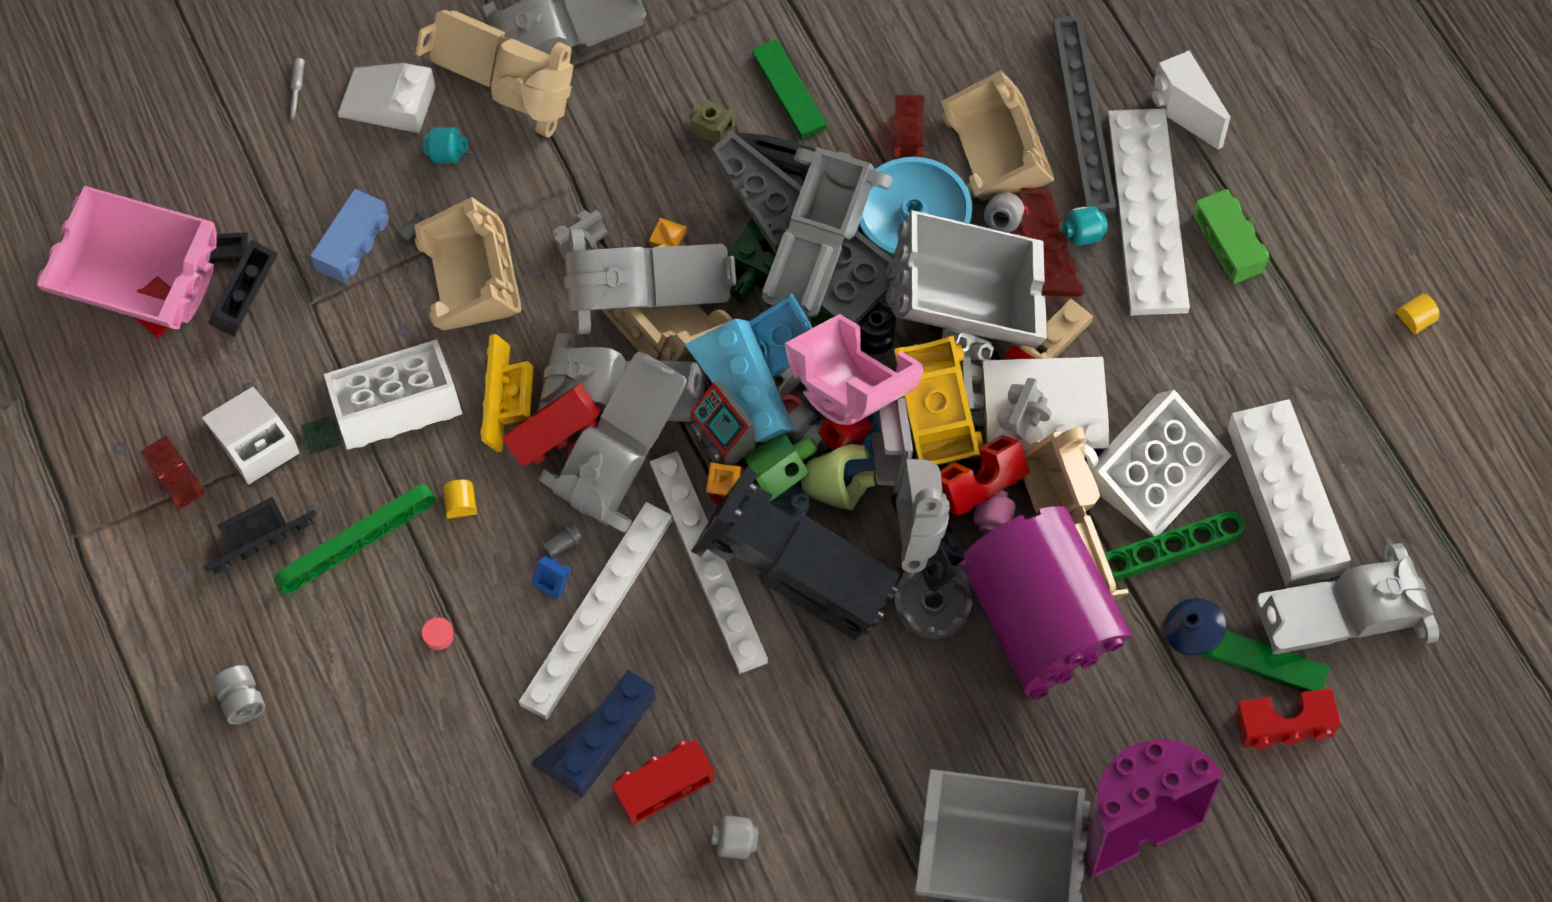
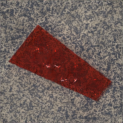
[1019,188,1084,297]

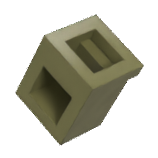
[689,100,735,144]

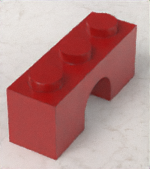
[940,434,1030,516]
[1235,688,1341,750]

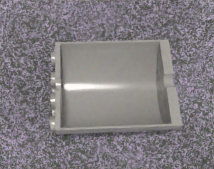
[886,210,1047,348]
[915,769,1090,902]

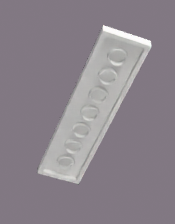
[1108,109,1190,316]

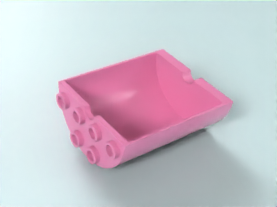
[37,186,217,329]

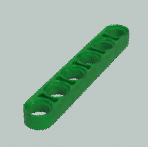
[274,484,436,594]
[1104,511,1244,582]

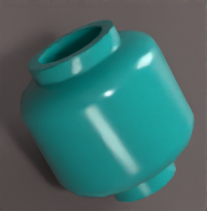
[423,127,468,164]
[1062,206,1107,246]

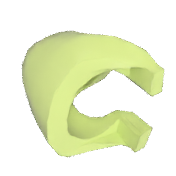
[801,444,876,510]

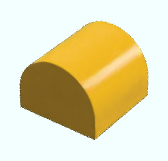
[1396,293,1439,335]
[443,480,477,519]

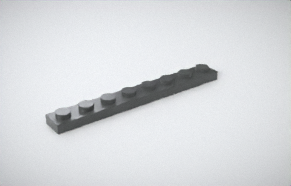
[1052,16,1116,214]

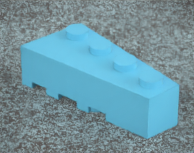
[684,319,794,442]

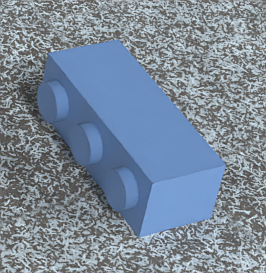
[310,189,389,284]

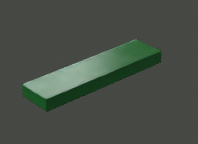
[752,39,827,140]
[1200,630,1330,692]

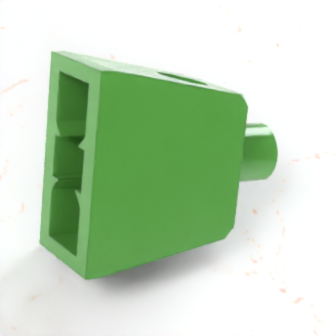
[744,434,818,501]

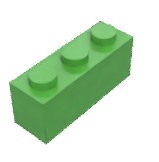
[1193,189,1269,284]

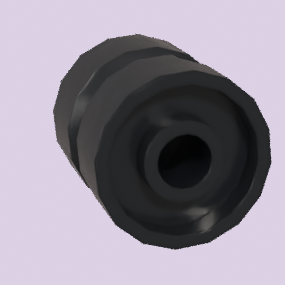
[857,301,896,354]

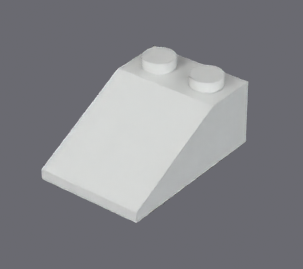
[1152,51,1230,149]
[338,63,435,133]

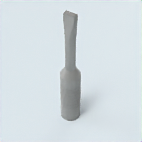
[290,58,305,121]

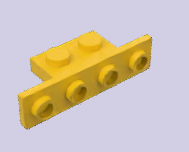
[480,334,534,452]

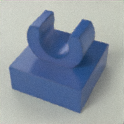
[532,556,571,599]

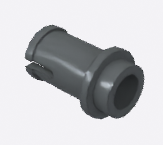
[397,209,431,245]
[542,524,583,559]

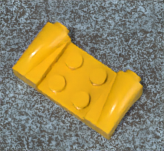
[894,336,984,465]

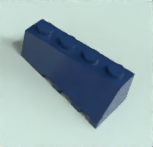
[531,670,656,798]

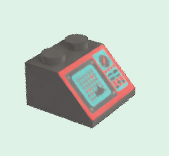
[689,380,755,465]

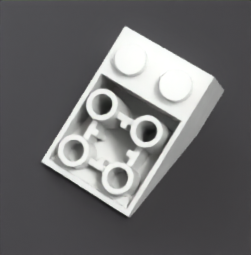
[202,387,299,485]

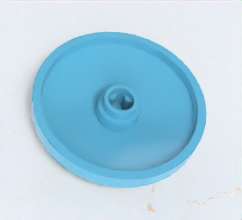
[858,157,972,259]

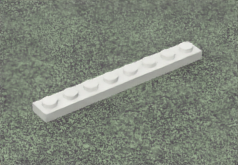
[649,451,768,674]
[519,502,673,720]

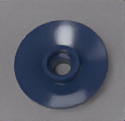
[1164,598,1226,656]

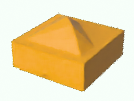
[649,218,687,247]
[706,462,741,495]

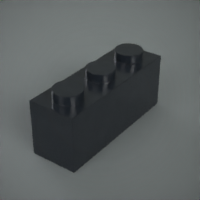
[208,240,278,337]

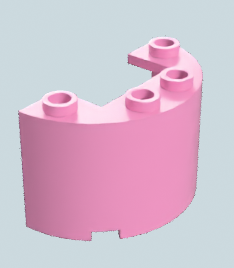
[785,314,923,425]

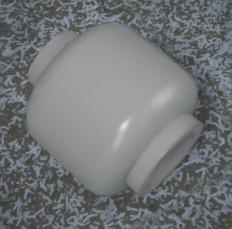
[984,192,1024,233]
[710,815,758,859]

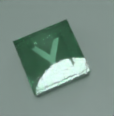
[301,416,339,455]

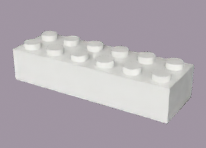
[1227,399,1351,589]

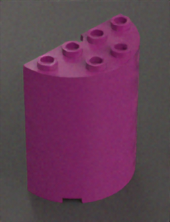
[961,506,1132,701]
[1083,739,1223,879]

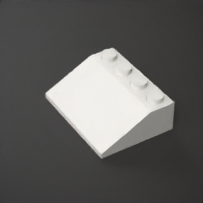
[324,339,462,450]
[982,357,1109,451]
[1091,390,1232,537]

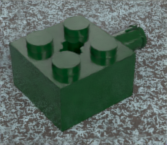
[727,218,776,302]

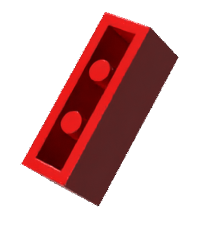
[502,383,601,467]
[612,739,715,826]

